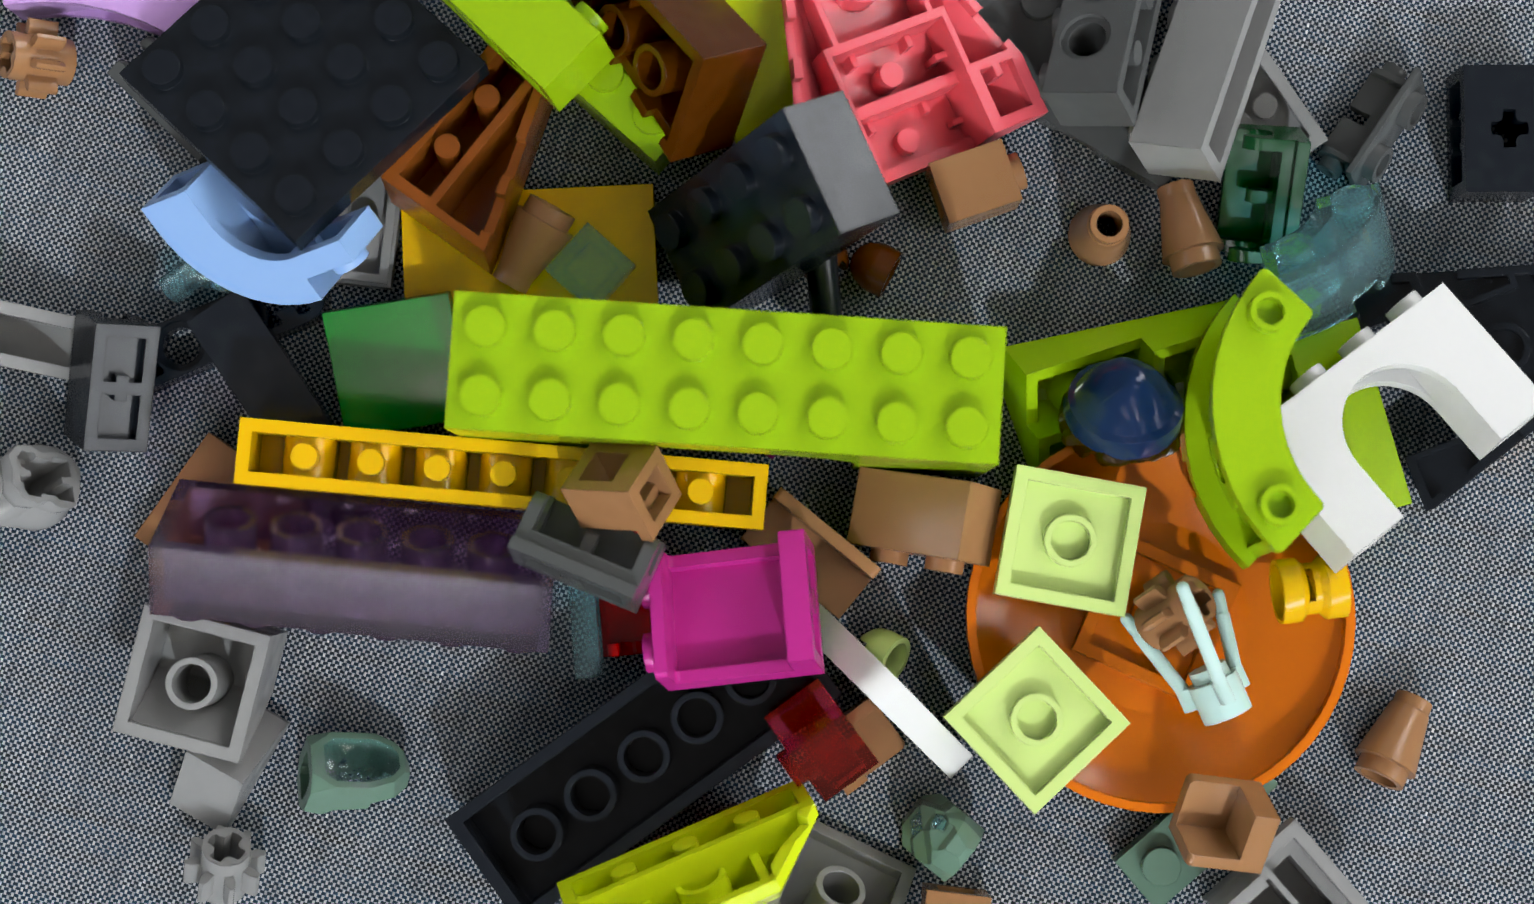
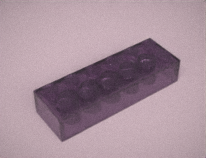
[148,479,561,654]

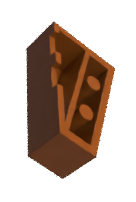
[381,45,553,275]

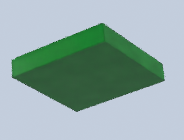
[322,291,453,431]

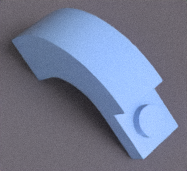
[141,161,383,305]

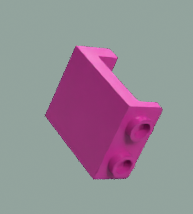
[642,528,825,691]

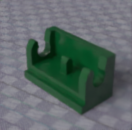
[1216,124,1311,268]

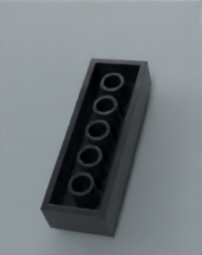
[445,670,842,904]

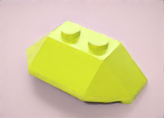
[556,779,819,904]

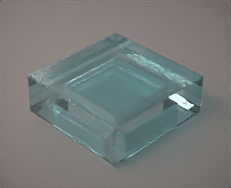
[545,222,636,300]

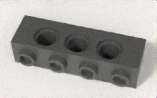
[1039,0,1162,126]

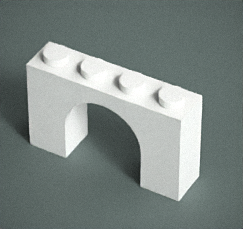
[1281,283,1534,574]

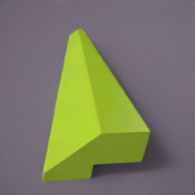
[1003,284,1321,467]

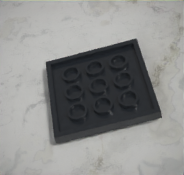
[119,0,490,250]

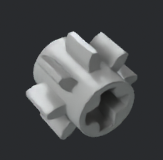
[183,825,266,904]

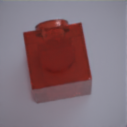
[764,678,879,802]

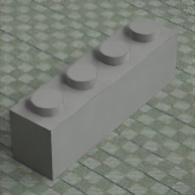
[1128,0,1281,182]

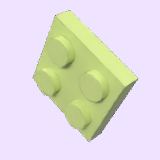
[992,464,1147,617]
[942,626,1131,814]

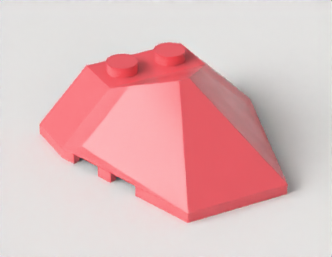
[781,0,1048,186]

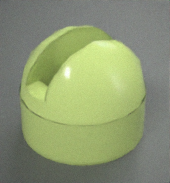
[860,628,910,678]

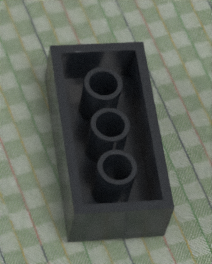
[647,90,900,310]

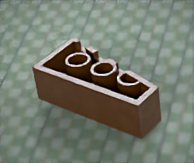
[571,0,767,162]

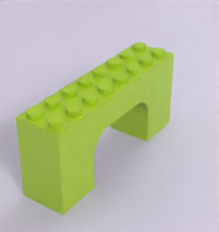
[444,290,1007,478]

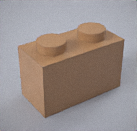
[847,467,1002,575]

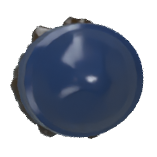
[1058,357,1184,467]

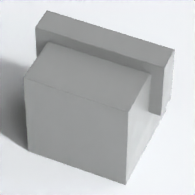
[1202,817,1369,904]

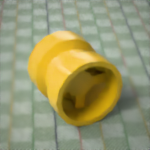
[1269,555,1351,624]

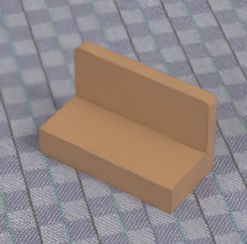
[741,487,881,619]

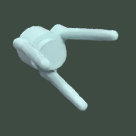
[1120,581,1253,726]

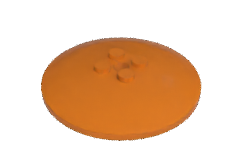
[965,445,1356,813]

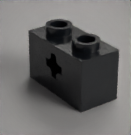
[1446,65,1534,202]

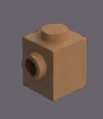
[924,138,1028,233]

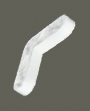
[819,603,973,779]

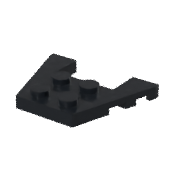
[1334,264,1534,512]

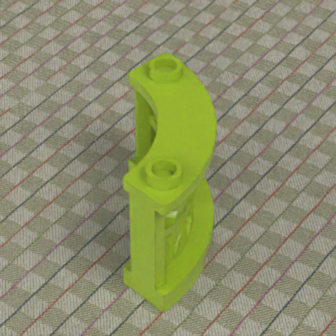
[1180,269,1324,569]

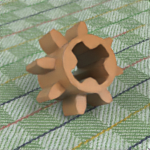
[0,17,77,99]
[1133,570,1216,656]

